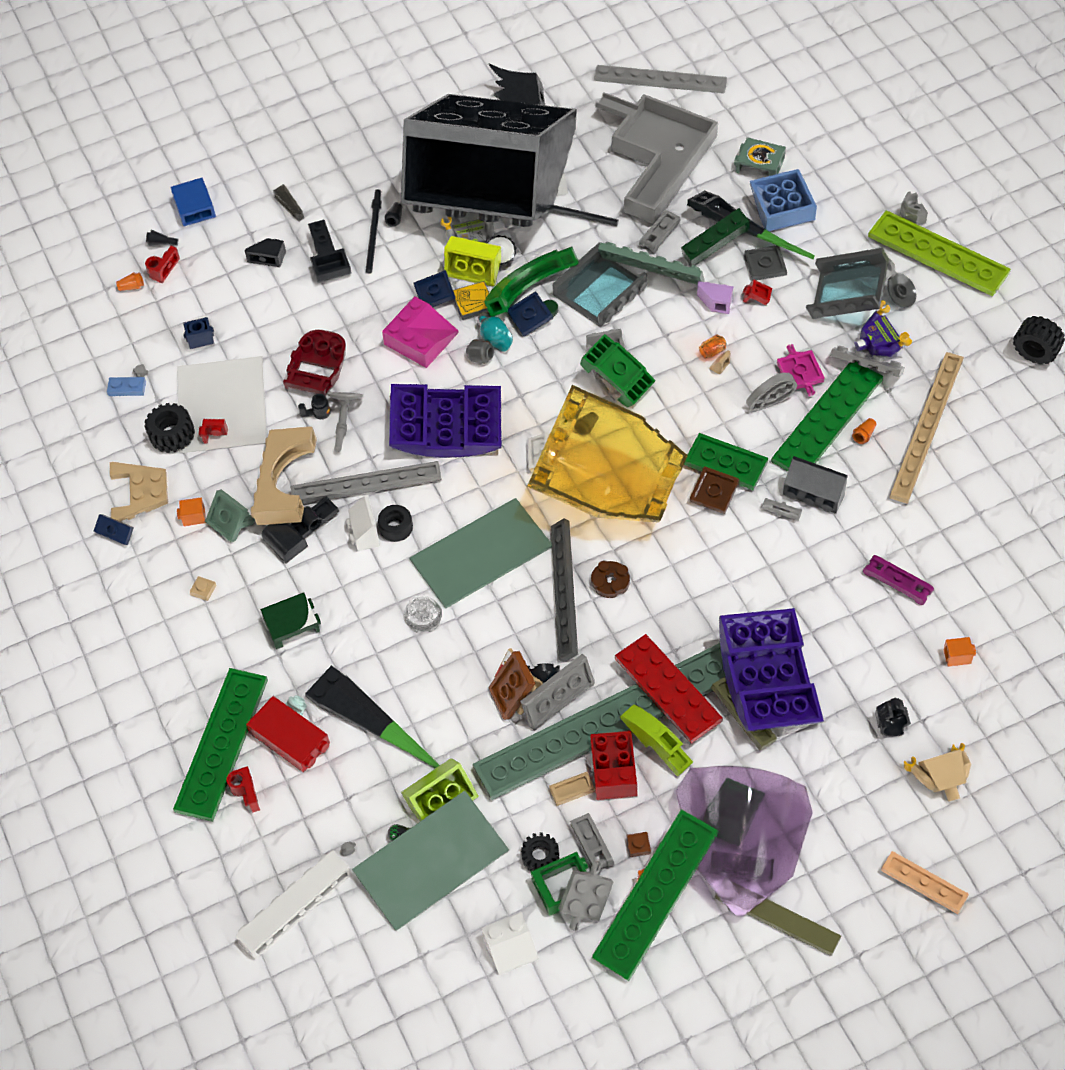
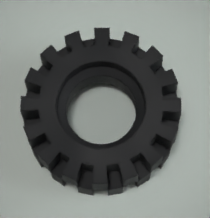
[521,832,560,872]

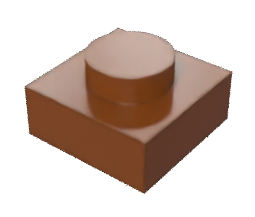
[627,832,651,857]

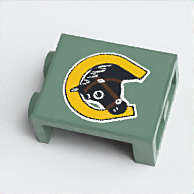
[734,137,786,176]

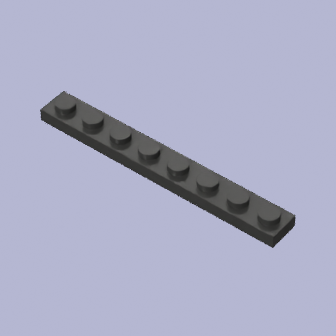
[551,518,578,662]

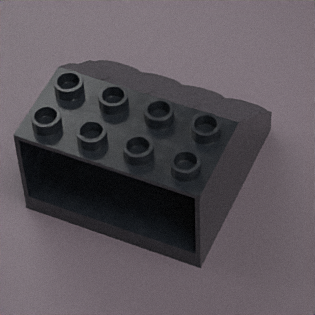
[401,94,577,227]

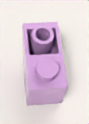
[697,281,733,314]

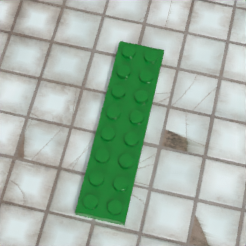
[771,361,883,471]
[173,668,268,822]
[591,809,719,981]

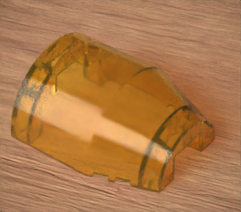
[527,385,688,523]

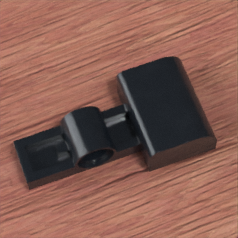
[308,219,351,283]
[261,496,339,563]

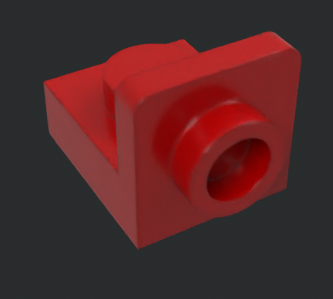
[742,280,772,305]
[199,419,228,443]

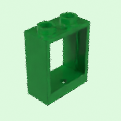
[531,852,588,916]

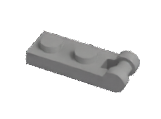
[639,210,680,253]
[570,813,615,872]

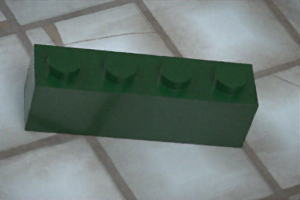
[681,208,750,266]

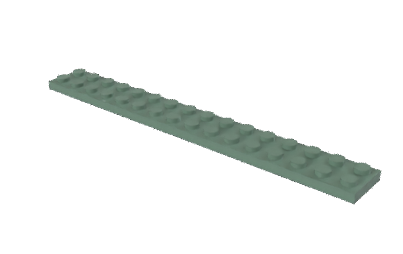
[473,643,725,800]

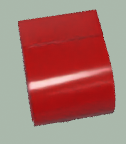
[145,246,180,283]
[227,766,260,813]

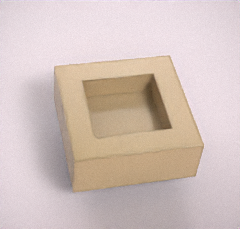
[189,576,217,601]

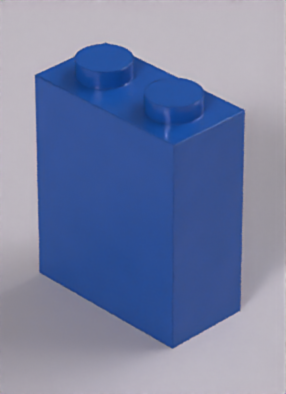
[170,177,216,227]

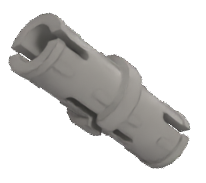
[762,498,802,521]

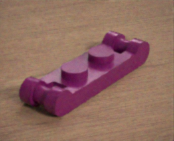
[863,555,934,605]

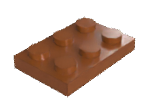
[488,651,536,720]

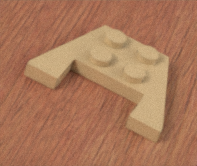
[110,462,168,521]

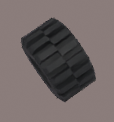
[1013,316,1065,365]
[144,403,195,453]

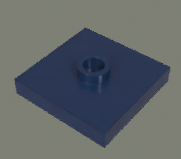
[413,270,456,307]
[507,291,554,337]

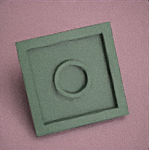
[205,489,255,542]

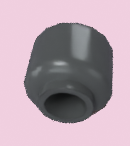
[466,339,494,364]

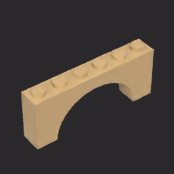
[251,426,317,525]

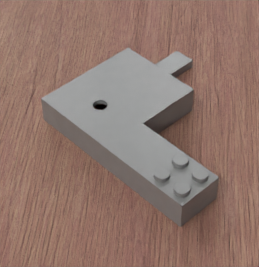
[595,92,718,224]

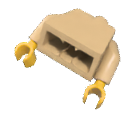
[904,743,971,802]

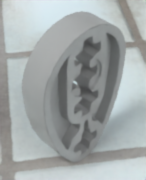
[746,373,797,412]

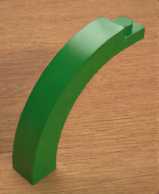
[484,246,579,317]

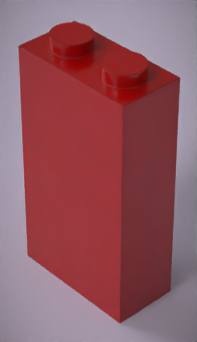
[246,696,330,773]

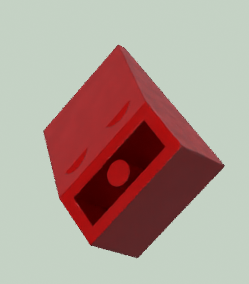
[590,731,638,800]

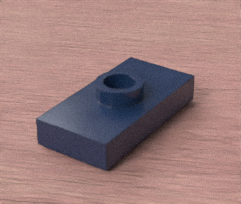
[93,514,134,545]

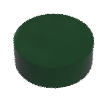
[543,300,558,317]

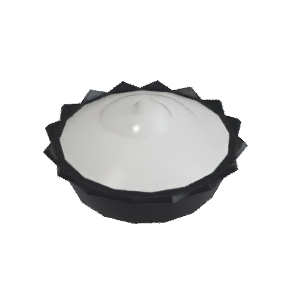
[486,234,517,266]

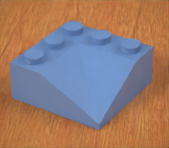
[750,169,817,231]

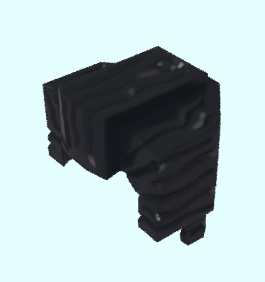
[875,697,911,737]

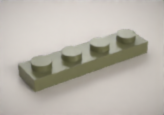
[711,677,777,751]

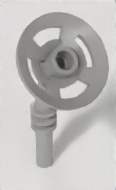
[327,392,364,452]

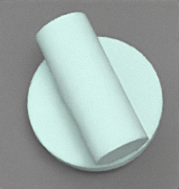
[285,695,307,716]

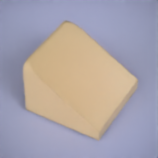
[709,350,731,374]

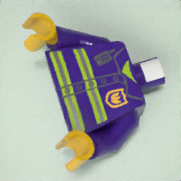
[855,300,912,357]

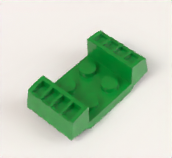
[580,334,656,408]

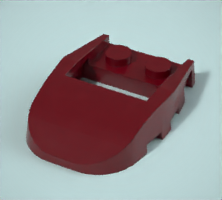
[283,329,346,396]

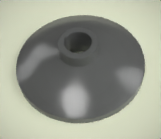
[887,273,916,308]

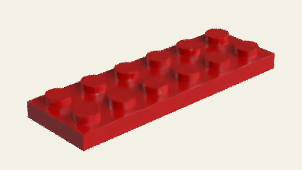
[615,634,723,744]

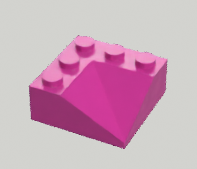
[382,296,459,368]

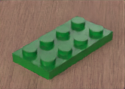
[684,433,768,491]

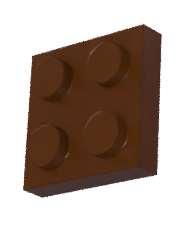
[690,466,740,514]

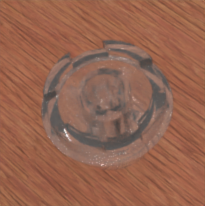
[403,594,442,633]

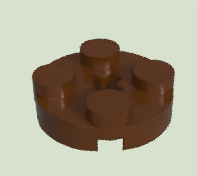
[591,560,630,598]

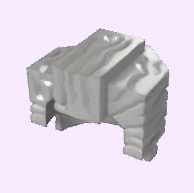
[900,191,928,225]

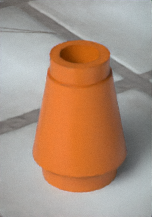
[116,272,144,291]
[852,418,877,444]

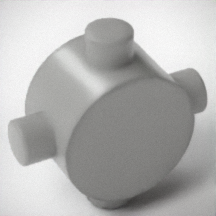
[133,364,148,377]
[340,842,356,856]

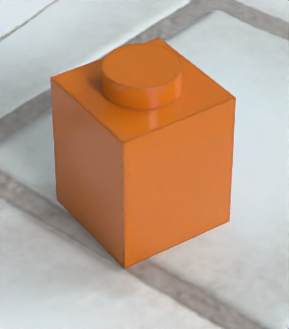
[177,497,206,526]
[943,637,976,667]

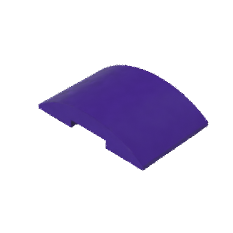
[389,384,502,458]
[719,608,824,731]

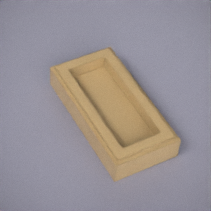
[549,772,595,806]

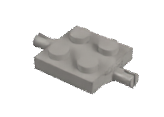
[559,860,614,931]

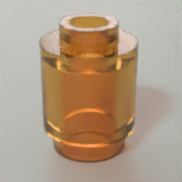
[699,334,727,359]

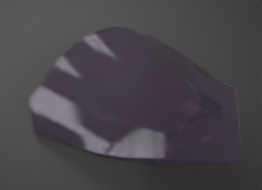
[676,766,813,917]

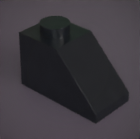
[245,238,286,267]

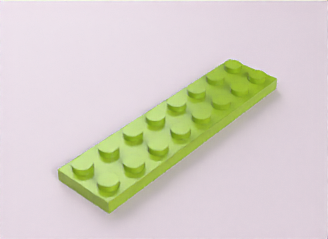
[868,210,1011,296]

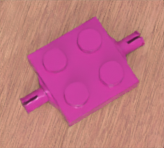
[777,344,825,396]

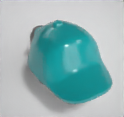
[478,312,513,352]

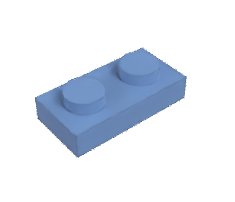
[107,377,146,396]

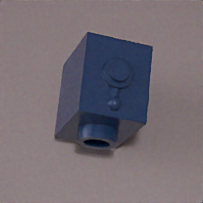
[183,317,215,349]

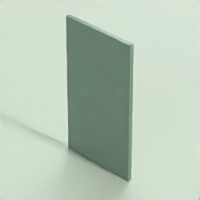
[409,498,552,609]
[352,791,509,931]

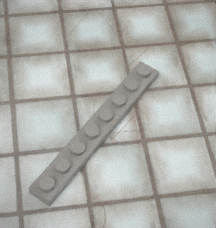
[594,65,727,94]
[290,461,442,504]

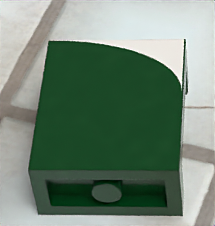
[260,592,321,650]

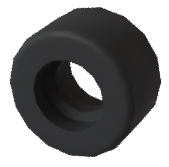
[378,505,413,542]

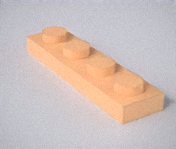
[881,851,969,914]

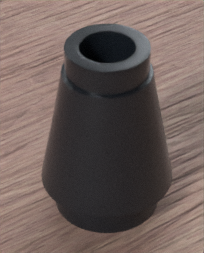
[384,202,403,227]

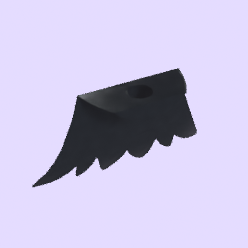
[488,63,545,105]

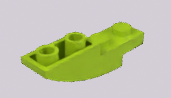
[620,704,693,777]

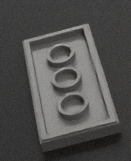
[520,654,595,730]

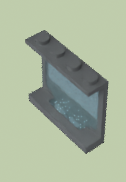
[552,242,648,327]
[806,247,889,319]

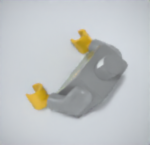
[441,216,494,243]

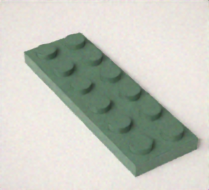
[598,242,705,285]

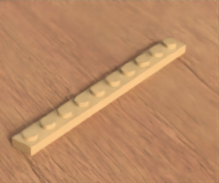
[890,352,964,504]

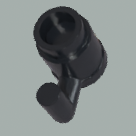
[298,393,331,420]

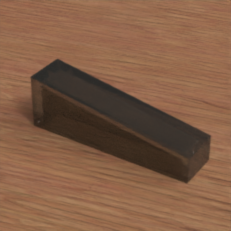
[273,184,304,221]

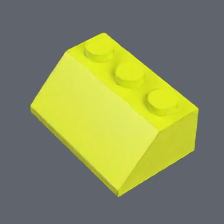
[444,236,501,287]

